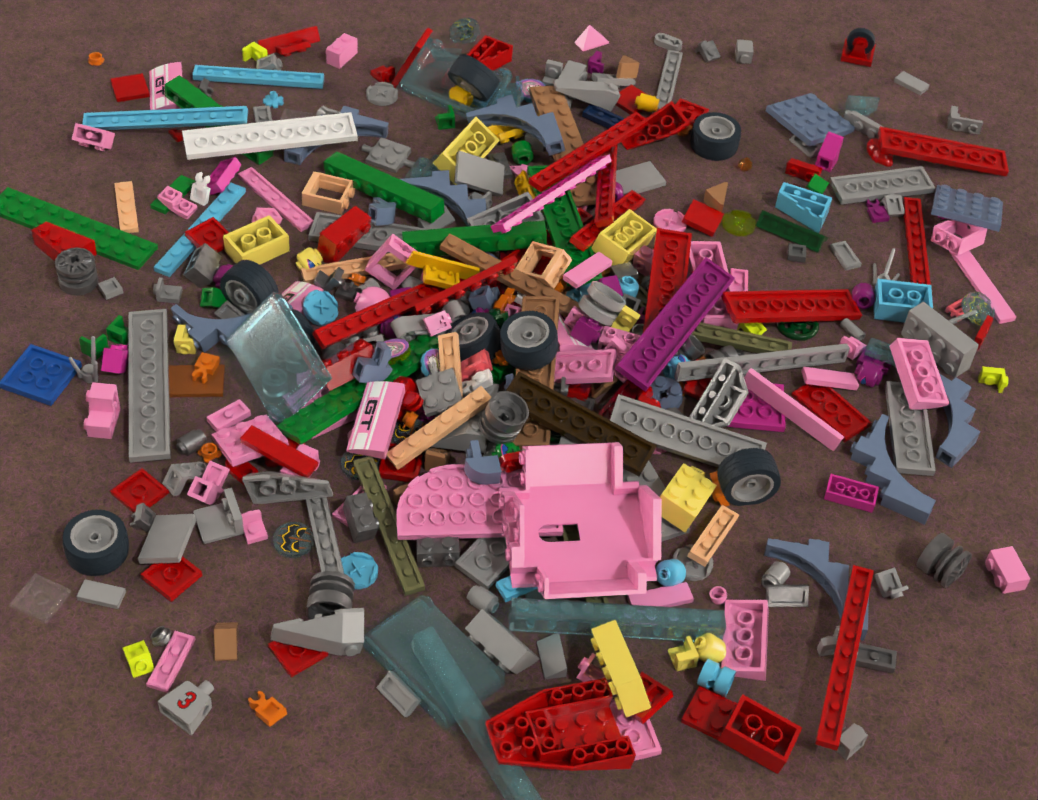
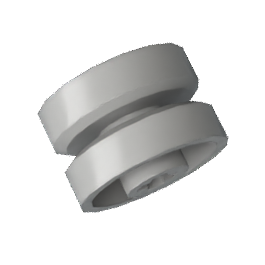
[578,281,626,326]

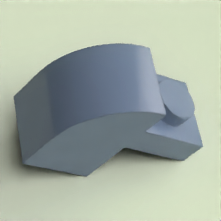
[368,197,396,226]
[468,285,500,310]
[352,341,393,383]
[464,440,501,485]

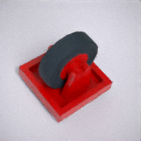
[840,28,876,67]

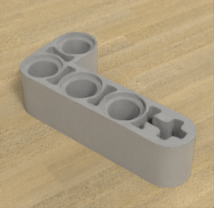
[390,300,466,341]

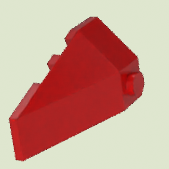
[621,101,690,150]

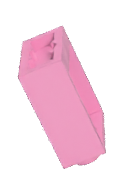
[931,219,987,255]
[365,234,418,290]

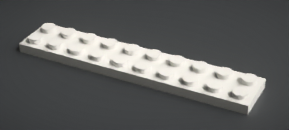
[182,112,358,160]

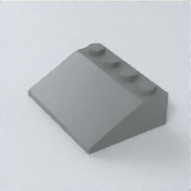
[431,384,499,453]

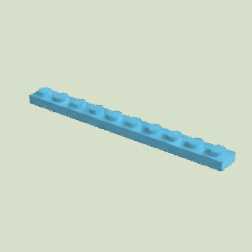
[82,106,248,130]

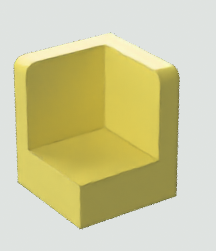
[668,636,699,672]

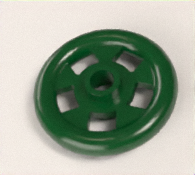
[776,321,819,341]

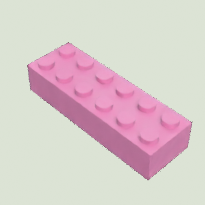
[688,241,739,330]

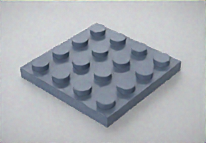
[765,93,855,146]
[931,185,1003,232]

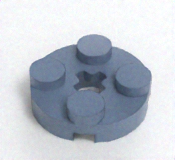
[651,376,683,410]

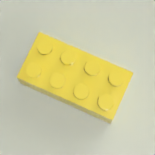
[433,117,500,185]
[592,209,657,266]
[590,620,651,718]

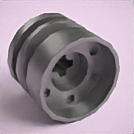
[55,248,98,296]
[479,391,529,444]
[917,533,972,588]
[306,571,355,620]

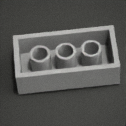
[901,301,979,378]

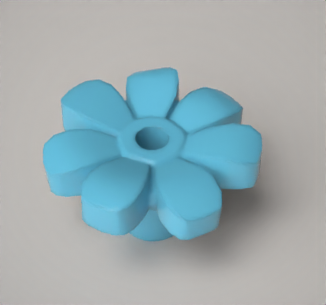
[263,91,284,108]

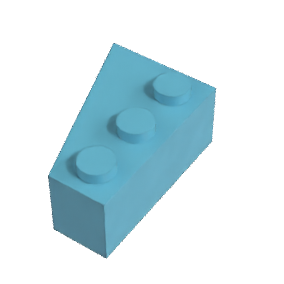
[775,182,832,233]

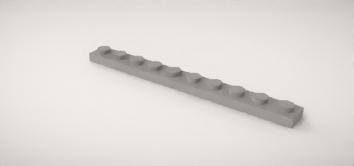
[674,344,850,382]

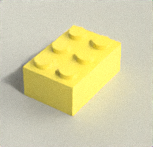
[223,215,290,265]
[660,463,717,533]

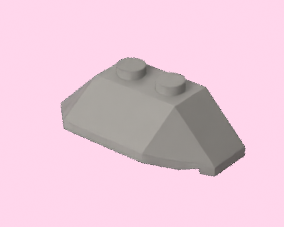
[689,358,749,428]

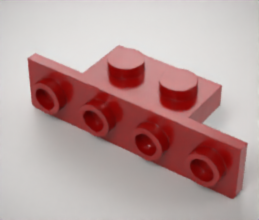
[258,26,320,56]

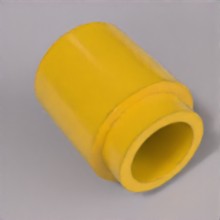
[449,85,474,107]
[635,93,660,113]

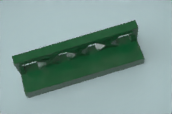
[755,210,828,253]

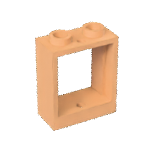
[302,171,355,215]
[515,241,572,289]

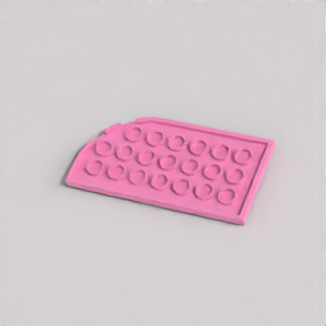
[396,464,563,540]

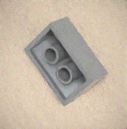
[465,609,540,674]

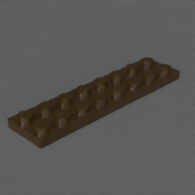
[506,372,657,477]

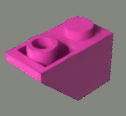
[815,131,844,172]
[101,344,129,374]

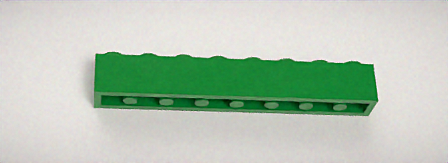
[164,75,274,165]
[323,151,445,224]
[402,220,547,256]

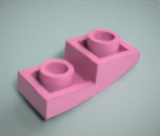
[158,186,197,220]

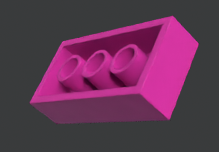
[207,157,241,195]
[824,474,879,513]

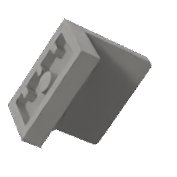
[193,488,244,544]

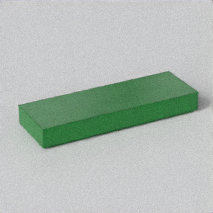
[150,175,195,215]

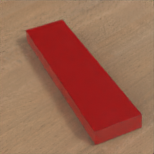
[240,425,318,477]

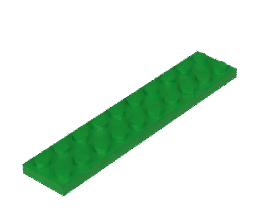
[527,165,603,286]
[0,187,158,270]
[276,334,439,445]

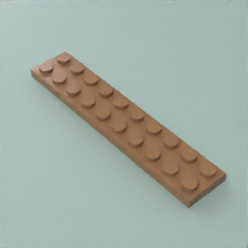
[529,85,597,206]
[513,296,560,450]

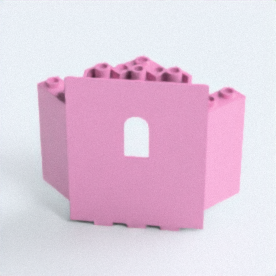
[498,442,662,599]

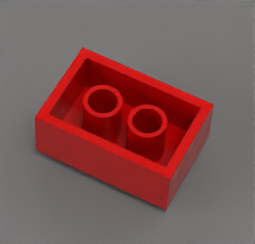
[718,694,802,774]

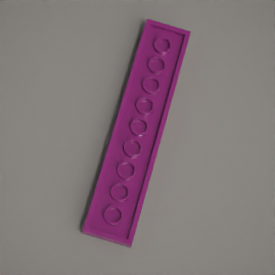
[615,257,735,392]

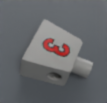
[158,680,214,735]

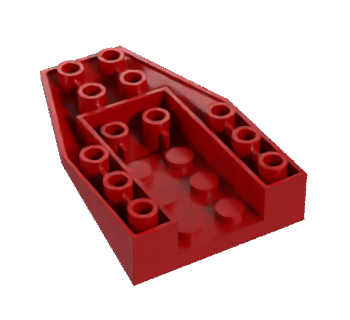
[485,678,636,771]

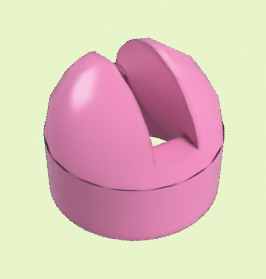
[710,586,727,605]

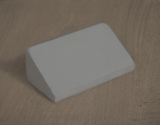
[789,135,821,158]
[418,205,455,229]
[537,633,567,679]

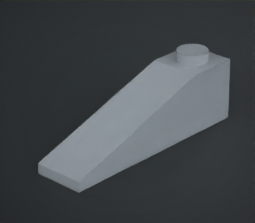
[553,79,620,111]
[467,192,545,226]
[242,471,333,504]
[270,608,364,656]

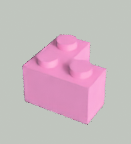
[84,382,121,439]

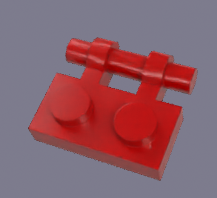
[675,98,709,126]

